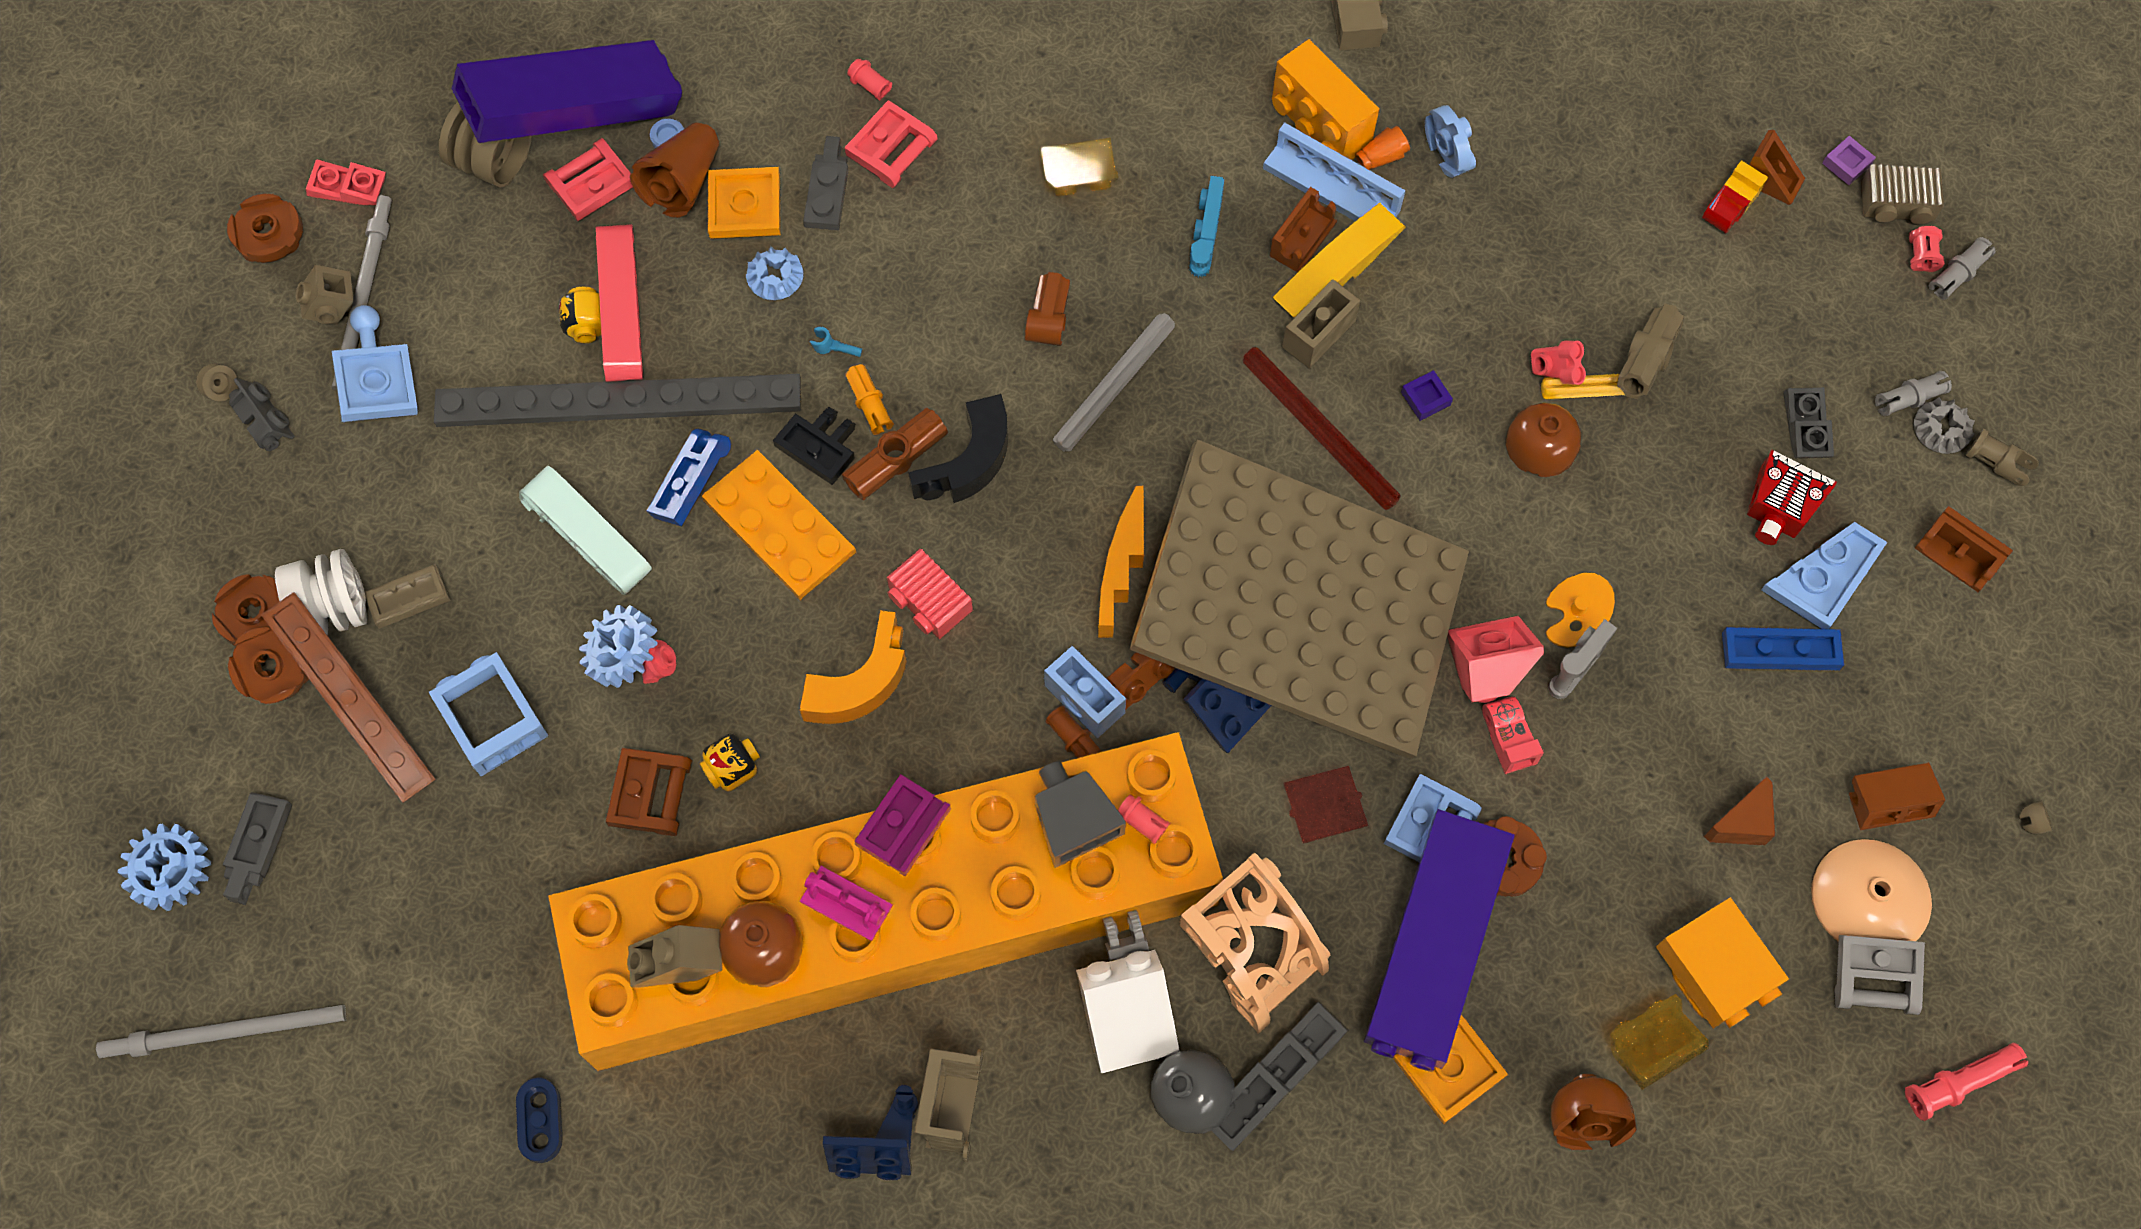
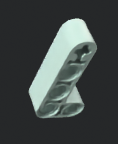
[519,466,652,595]

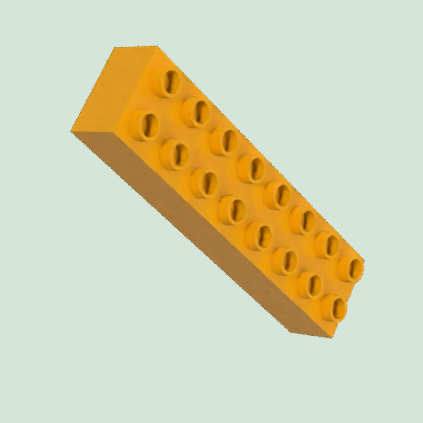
[548,732,1223,1071]

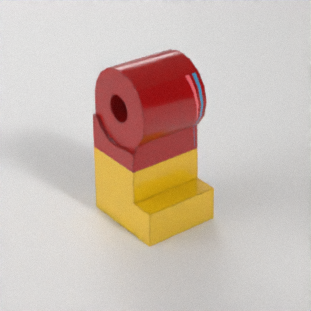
[1702,160,1768,233]

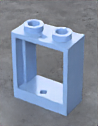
[428,652,548,776]

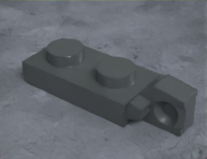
[803,136,849,230]
[223,792,292,905]

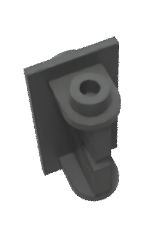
[229,378,295,451]

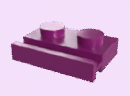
[854,774,951,876]

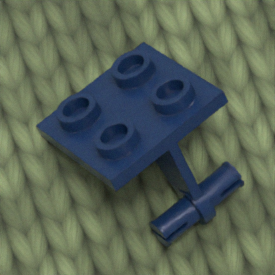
[1162,668,1272,753]
[823,1085,918,1180]

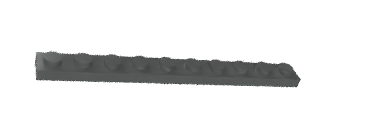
[434,374,801,427]

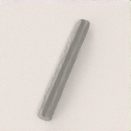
[1053,313,1175,451]

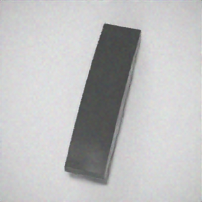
[1211,1002,1349,1151]

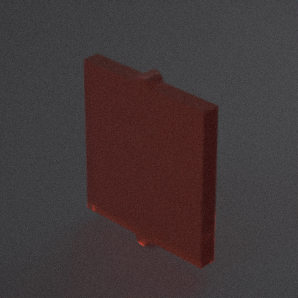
[1284,766,1368,844]

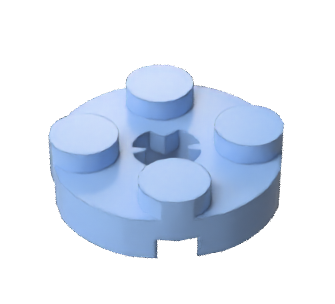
[1425,105,1476,178]

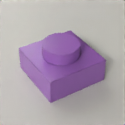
[1822,136,1876,185]

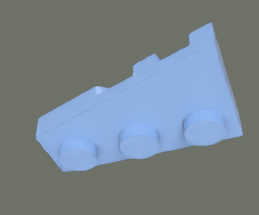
[1761,522,1887,629]

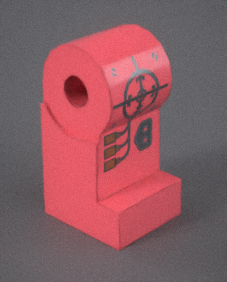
[1482,696,1544,774]

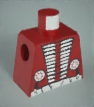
[1747,450,1837,545]

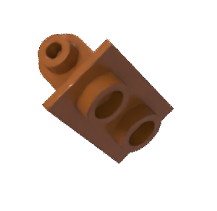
[1106,652,1174,710]

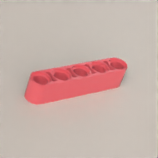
[596,224,643,382]

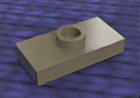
[365,564,451,629]

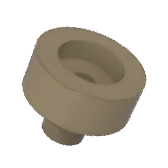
[196,363,238,402]

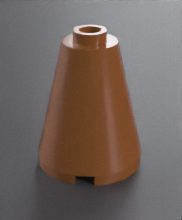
[630,122,719,218]

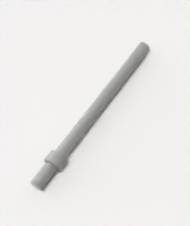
[332,195,392,390]
[96,1005,346,1058]

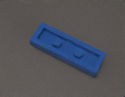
[1722,627,1844,670]

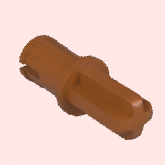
[1045,705,1102,758]

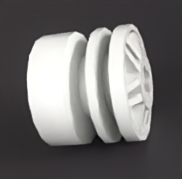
[275,549,367,635]

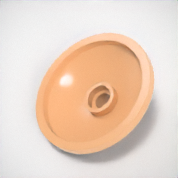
[1811,839,1932,942]

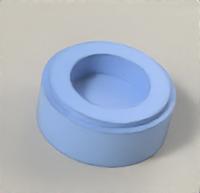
[650,119,684,148]

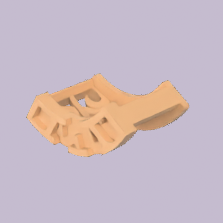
[1180,853,1331,1034]

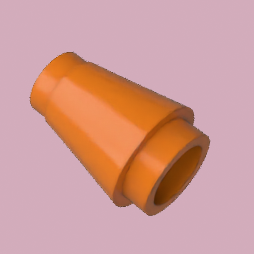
[1355,126,1410,170]

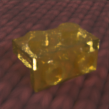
[1041,138,1119,196]
[1610,994,1709,1090]

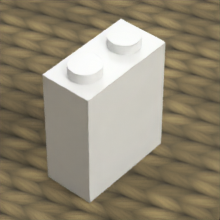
[1076,950,1180,1073]

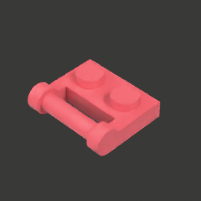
[845,100,938,188]
[542,138,633,221]

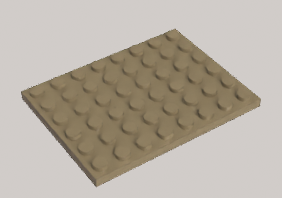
[1129,439,1469,759]

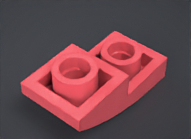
[306,159,386,205]

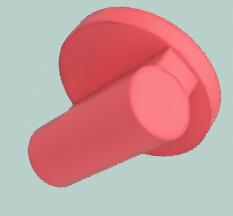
[642,640,676,684]

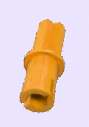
[846,364,894,435]

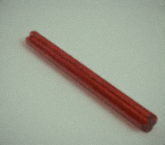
[1243,347,1401,510]

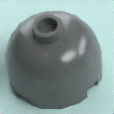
[1151,1050,1235,1134]

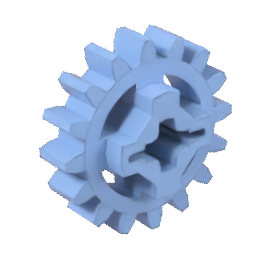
[579,605,658,688]
[118,823,211,911]

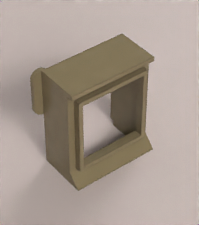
[914,1049,983,1163]

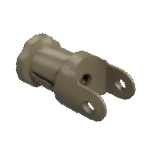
[1966,428,2039,486]

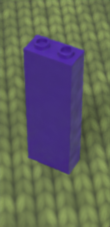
[451,40,682,143]
[1363,809,1515,1072]

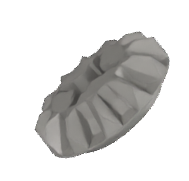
[1914,397,1975,454]

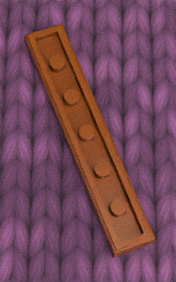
[261,592,436,803]

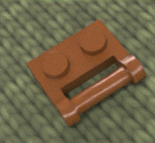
[606,748,692,836]

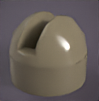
[2019,801,2053,834]

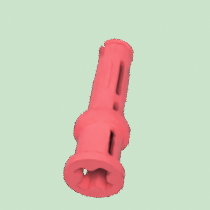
[1905,1043,2028,1121]

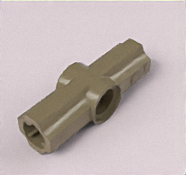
[1617,304,1684,399]

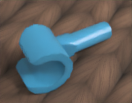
[810,327,863,357]

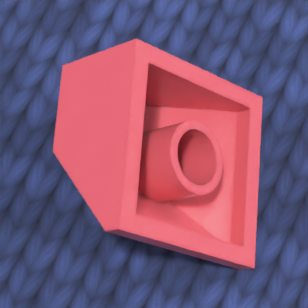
[1447,616,1544,703]

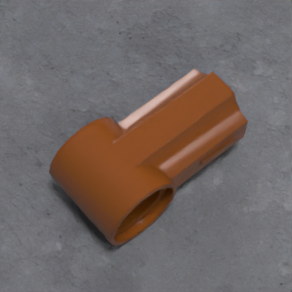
[1025,272,1070,346]

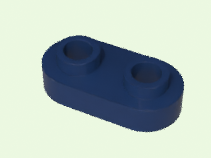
[516,1078,562,1163]

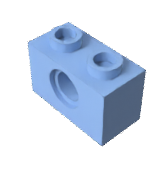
[1044,646,1126,739]

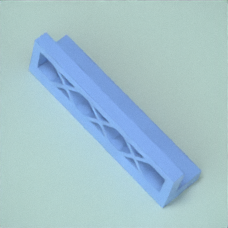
[1263,123,1405,221]

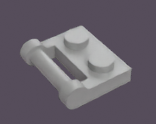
[1548,619,1617,699]
[1835,935,1925,1015]

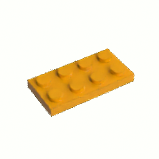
[702,450,856,600]

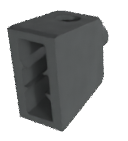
[1035,761,1126,868]

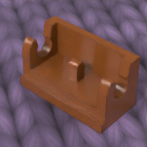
[1270,187,1337,273]
[1915,506,2013,592]
[1849,763,1945,830]

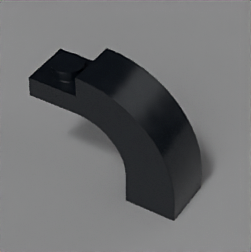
[908,394,1008,503]

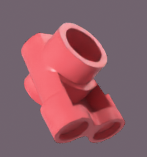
[1531,340,1586,385]

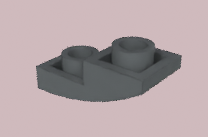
[1784,387,1834,459]

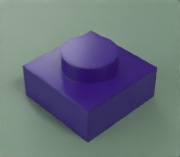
[1401,370,1453,421]

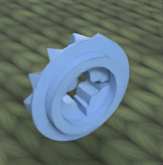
[746,246,803,300]

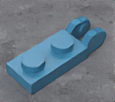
[1189,176,1225,277]

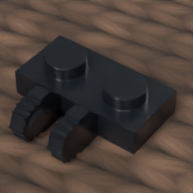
[773,407,856,485]

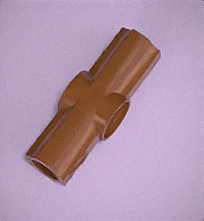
[842,408,948,501]

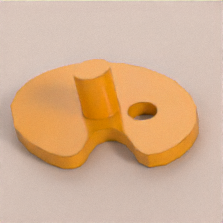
[1546,573,1615,648]

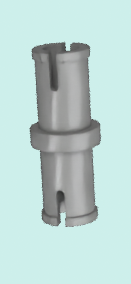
[1929,237,1996,300]
[1875,371,1952,416]

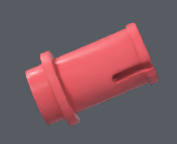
[847,59,892,101]
[1118,795,1170,844]

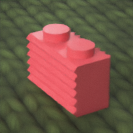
[887,548,973,639]

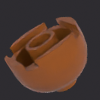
[1506,403,1581,477]
[719,901,804,987]
[1551,1074,1636,1150]

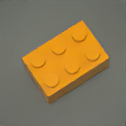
[1272,39,1380,160]

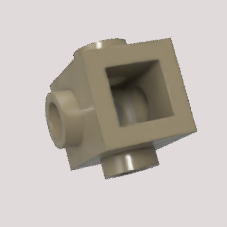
[296,265,353,325]

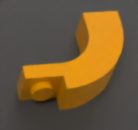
[800,610,907,724]

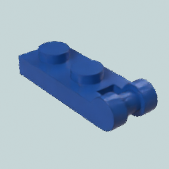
[647,429,731,526]

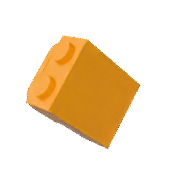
[1656,897,1789,1029]

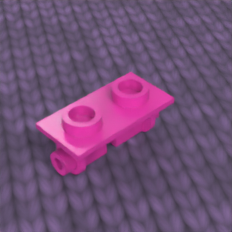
[800,866,893,941]

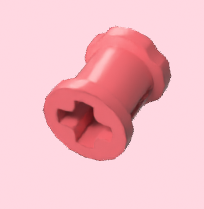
[1909,226,1944,272]

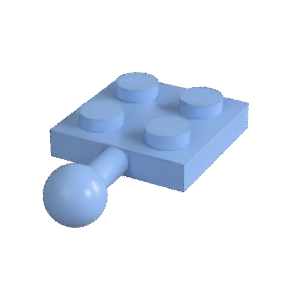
[332,305,418,422]

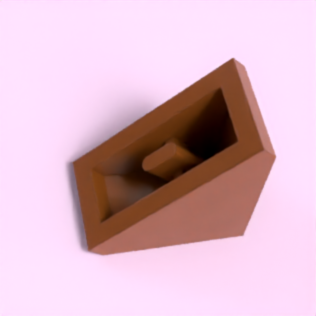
[1749,130,1805,205]
[1704,777,1775,845]

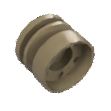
[439,102,531,188]

